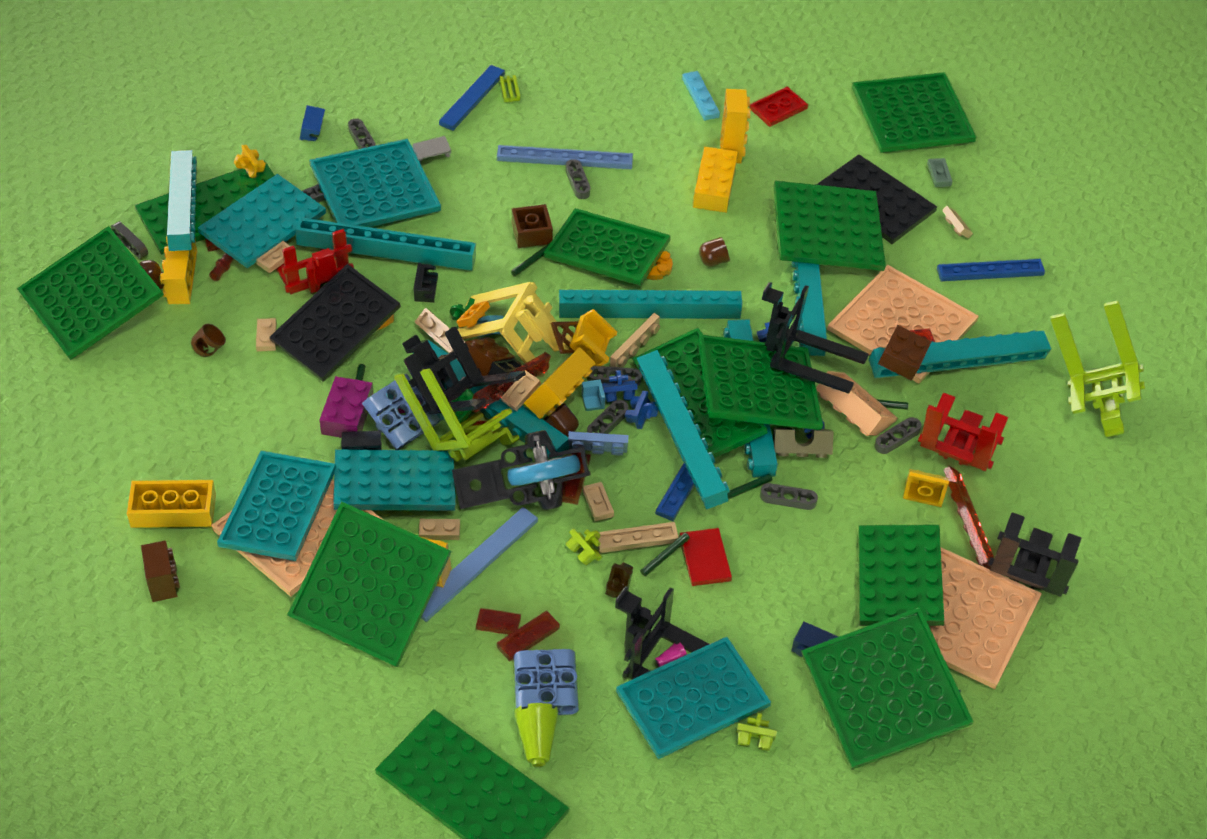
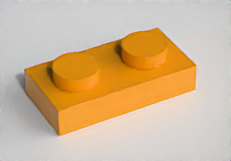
[456,301,490,328]

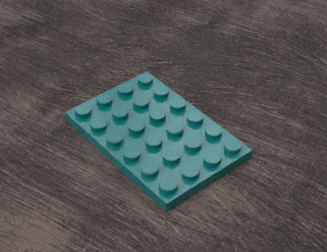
[198,174,326,268]
[334,449,456,511]
[217,451,336,561]
[616,637,771,759]

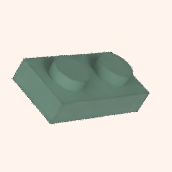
[927,158,953,187]

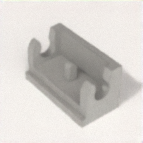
[413,136,451,164]

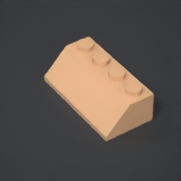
[816,371,898,436]

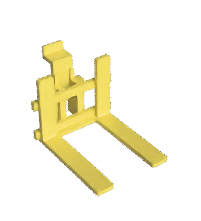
[458,282,572,371]

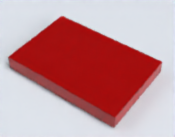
[749,86,808,127]
[679,528,732,586]

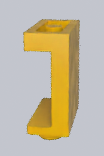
[570,309,618,366]

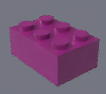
[319,376,374,438]

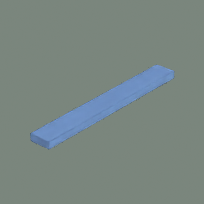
[497,145,633,169]
[421,507,538,622]

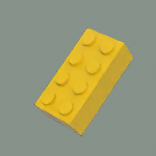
[720,89,751,164]
[693,146,738,213]
[160,236,198,304]
[524,347,595,419]
[127,480,216,528]

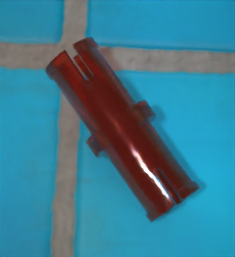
[209,252,234,281]

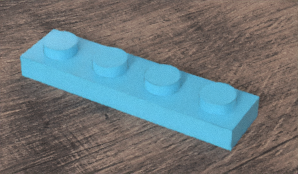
[682,71,720,121]

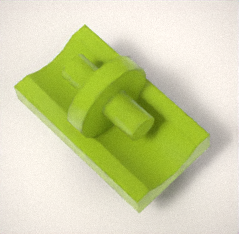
[566,528,603,566]
[736,713,777,751]

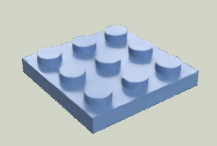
[568,431,629,455]

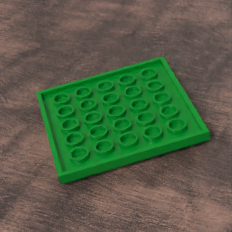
[852,72,976,153]
[773,180,886,271]
[17,226,164,360]
[698,334,823,430]
[287,501,452,667]
[802,607,974,770]

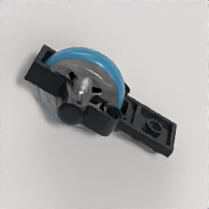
[452,430,591,510]

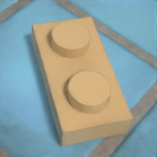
[942,206,973,238]
[256,241,290,273]
[256,318,277,351]
[501,370,541,411]
[583,482,614,522]
[419,519,460,540]

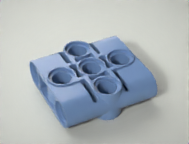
[362,374,441,450]
[514,649,579,715]

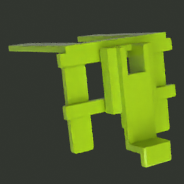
[1051,301,1145,437]
[394,369,520,461]

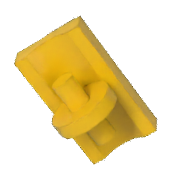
[234,145,266,178]

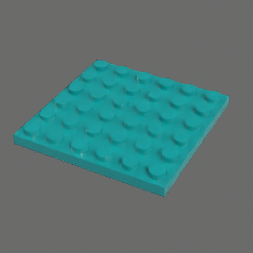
[310,139,441,227]

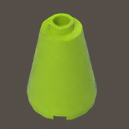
[515,703,558,767]

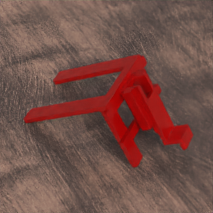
[276,229,354,295]
[918,393,1008,471]

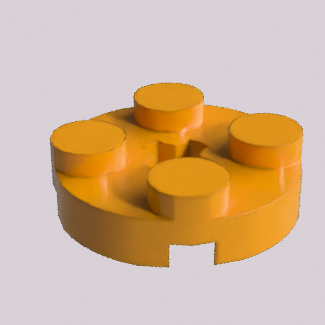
[646,251,673,280]

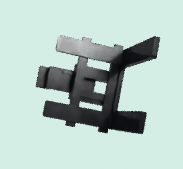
[762,282,869,394]
[402,327,526,414]
[987,512,1081,597]
[615,586,709,680]

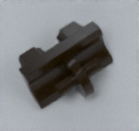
[605,562,633,598]

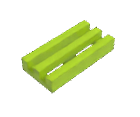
[500,75,520,102]

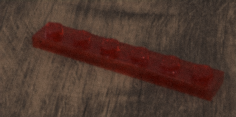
[472,352,551,413]
[943,466,994,569]

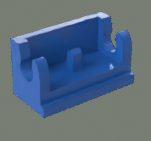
[300,105,325,141]

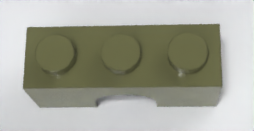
[773,427,834,458]

